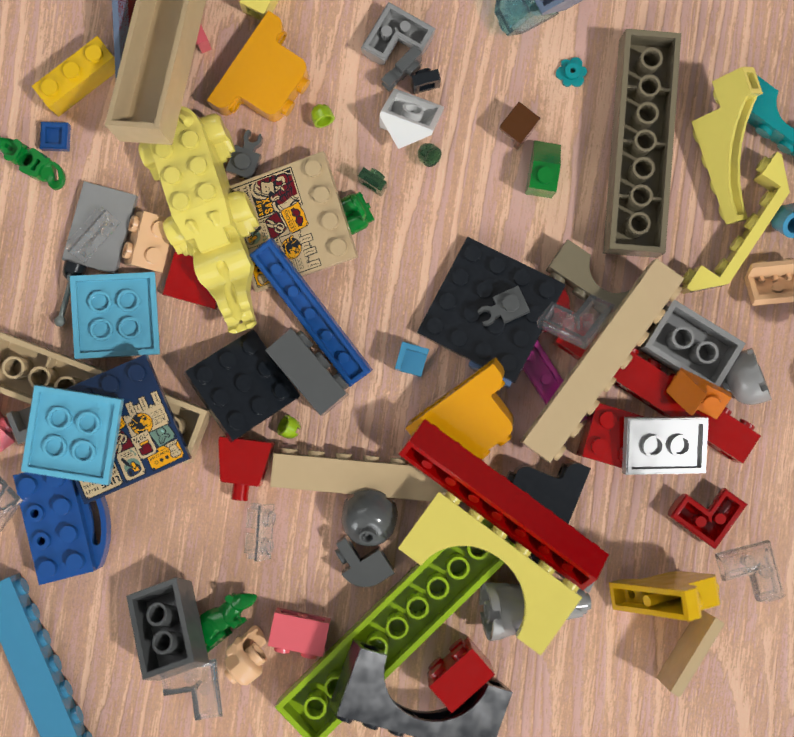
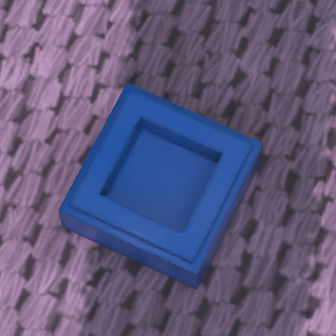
[40,122,71,152]

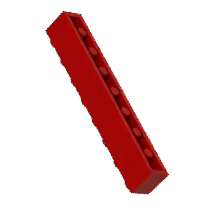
[552,313,761,464]
[398,419,609,590]

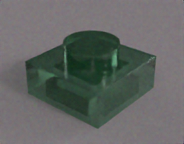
[358,167,387,196]

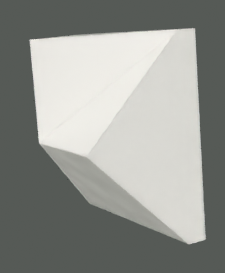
[379,88,444,149]

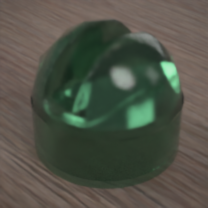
[417,143,442,167]

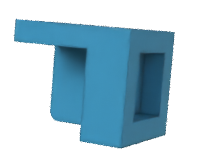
[395,342,429,377]

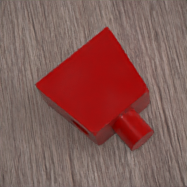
[218,436,275,501]

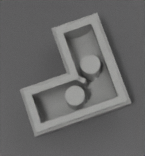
[361,2,436,65]

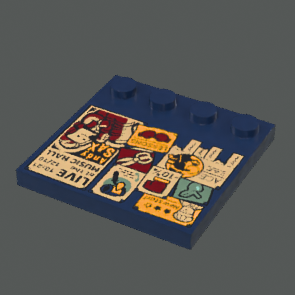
[66,354,192,505]

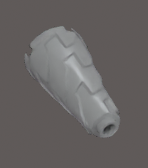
[479,582,591,641]

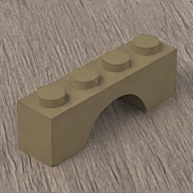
[546,240,630,316]

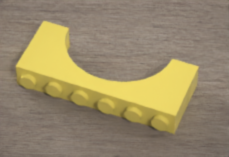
[398,491,582,656]

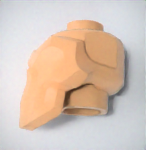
[224,625,267,686]

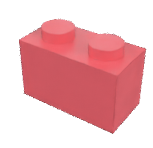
[268,607,331,659]

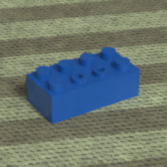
[13,472,111,585]

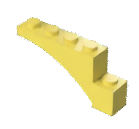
[691,67,763,225]

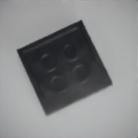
[184,329,300,443]

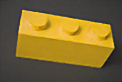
[32,36,115,117]

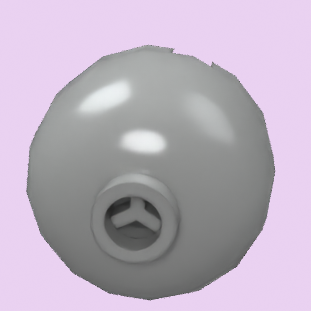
[722,348,772,405]

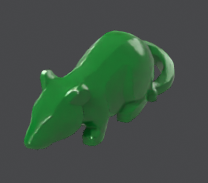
[0,136,66,191]
[200,593,257,653]

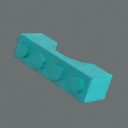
[747,75,794,157]

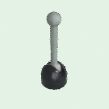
[54,260,87,327]

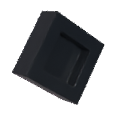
[411,68,441,94]

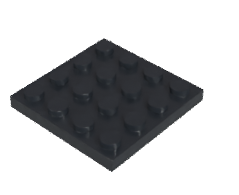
[417,236,566,383]

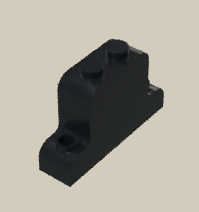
[506,462,591,565]

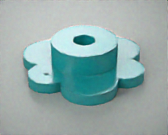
[556,57,587,87]

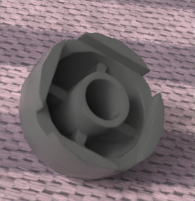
[342,490,398,546]

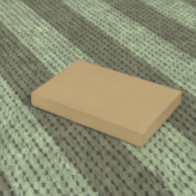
[656,610,724,697]

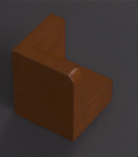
[499,102,540,150]

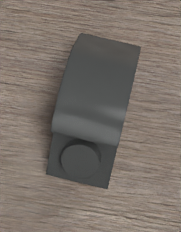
[335,535,394,587]

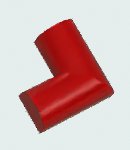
[668,488,748,549]

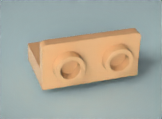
[122,211,170,273]
[744,258,794,306]

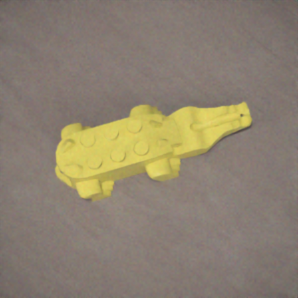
[138,106,259,334]

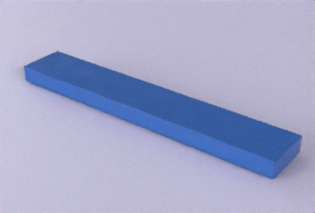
[249,238,373,387]

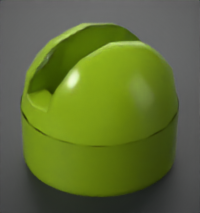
[311,104,335,128]
[277,415,301,439]

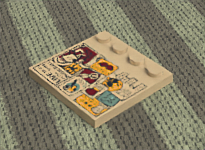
[230,151,359,292]

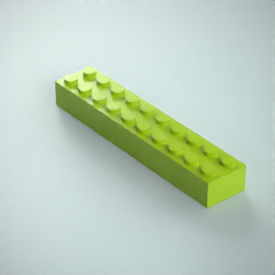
[275,511,515,737]

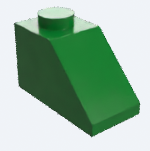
[525,140,561,199]

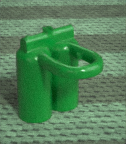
[340,192,375,235]

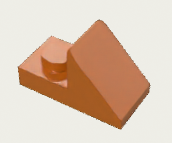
[666,367,732,419]

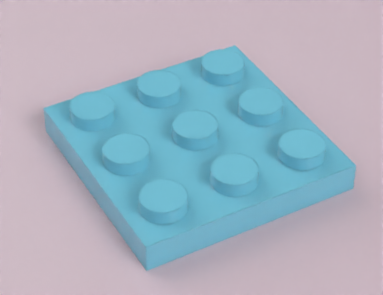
[70,272,160,360]
[21,385,124,485]

